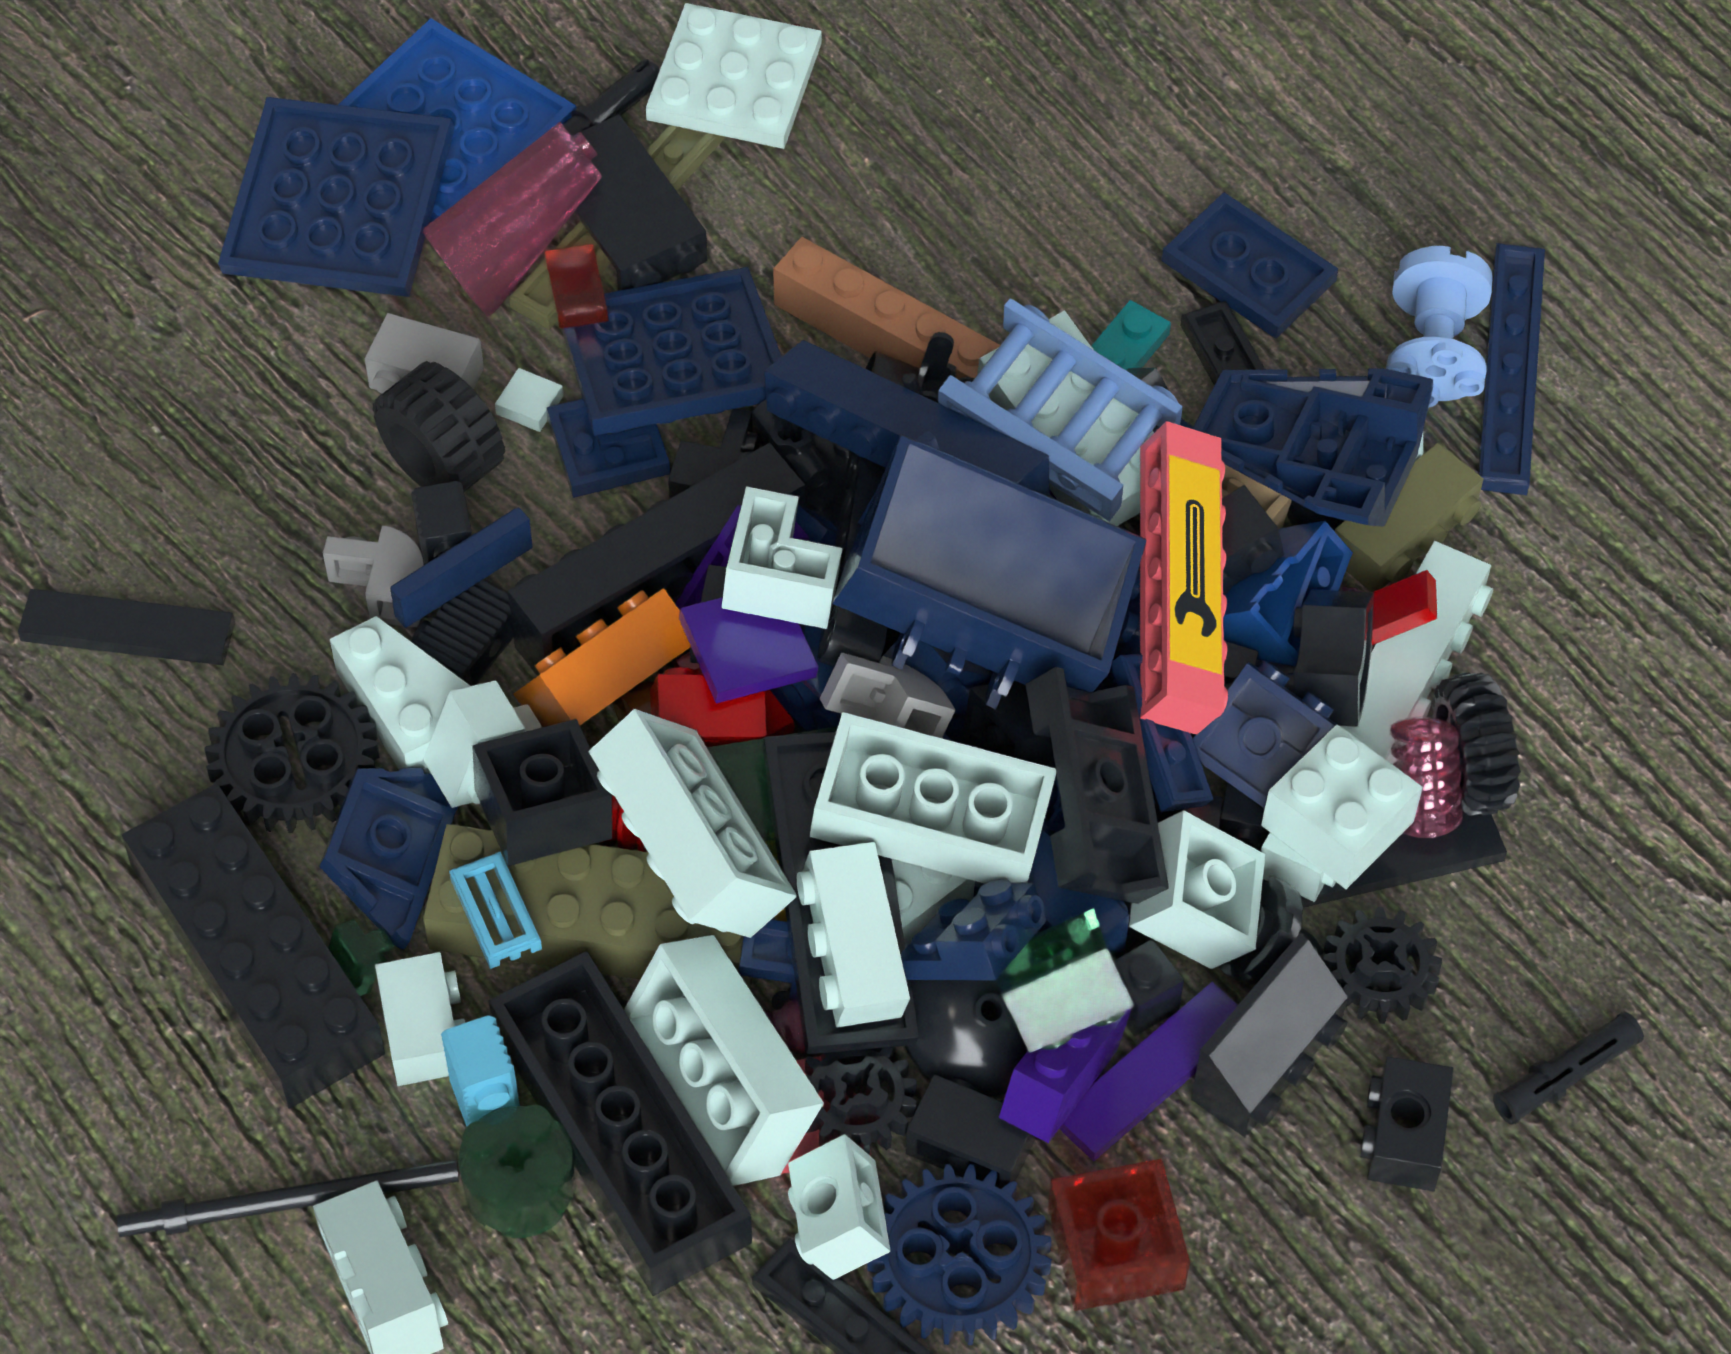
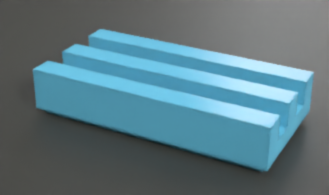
[449,851,542,969]

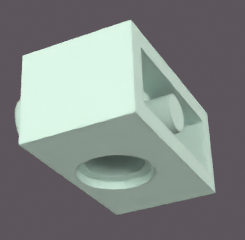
[788,1134,891,1280]

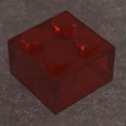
[1048,1158,1190,1311]

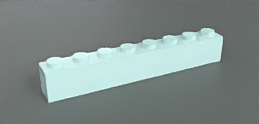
[1261,541,1493,902]

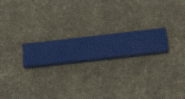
[1478,243,1545,496]

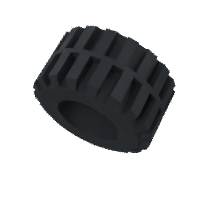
[373,361,505,492]

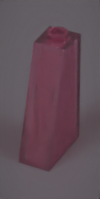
[423,122,602,317]

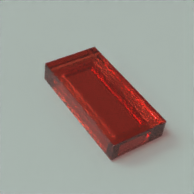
[545,244,609,329]

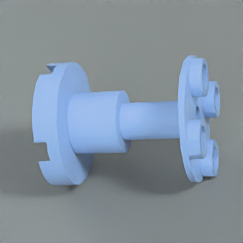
[1386,246,1493,408]

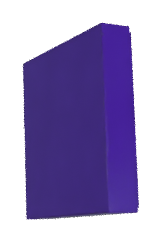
[679,597,818,703]

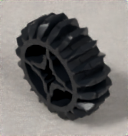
[1431,672,1521,816]

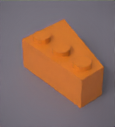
[513,588,691,727]

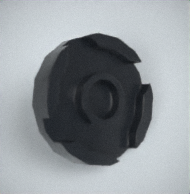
[1218,876,1324,984]

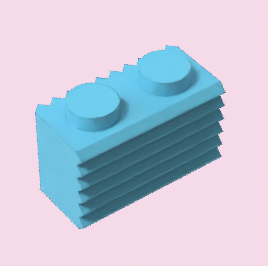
[441,1015,521,1136]

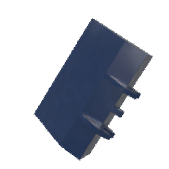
[832,434,1147,709]

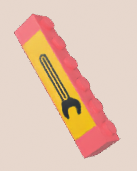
[1140,421,1228,735]

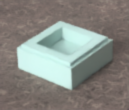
[495,368,563,432]

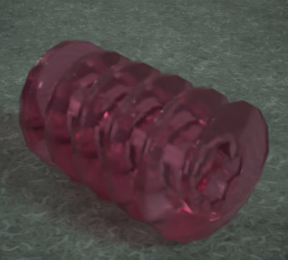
[1390,717,1463,838]

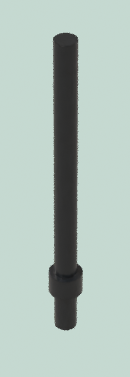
[117,1160,459,1237]

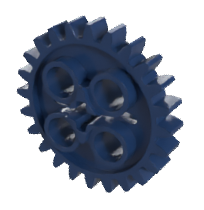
[867,1164,1052,1346]

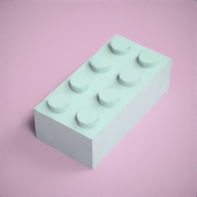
[977,310,1154,526]
[588,709,797,938]
[810,712,1057,884]
[624,935,824,1186]

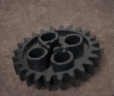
[204,673,380,833]

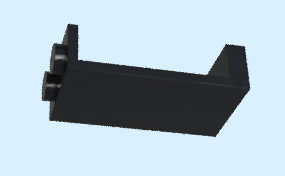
[535,114,707,291]

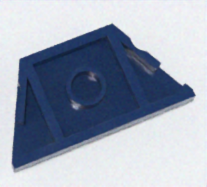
[319,768,458,950]

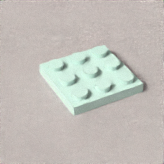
[646,3,822,149]

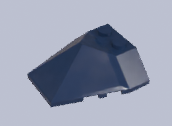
[1192,368,1433,526]

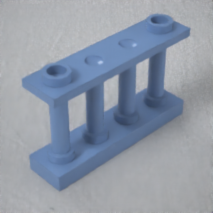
[938,298,1183,522]

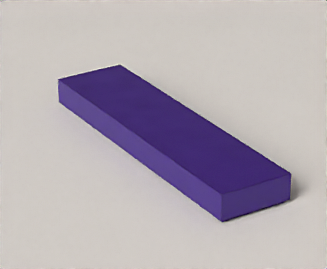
[1060,982,1238,1162]

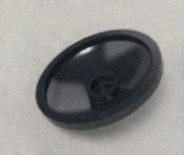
[905,946,1061,1097]

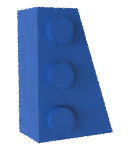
[1223,521,1353,666]

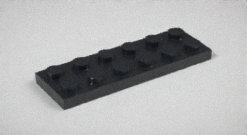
[762,732,919,1054]

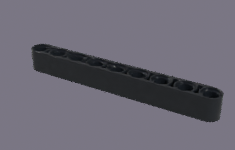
[817,351,920,667]

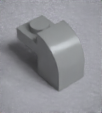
[323,525,424,627]
[820,652,955,738]

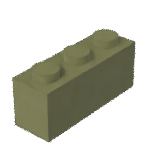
[1335,443,1484,592]

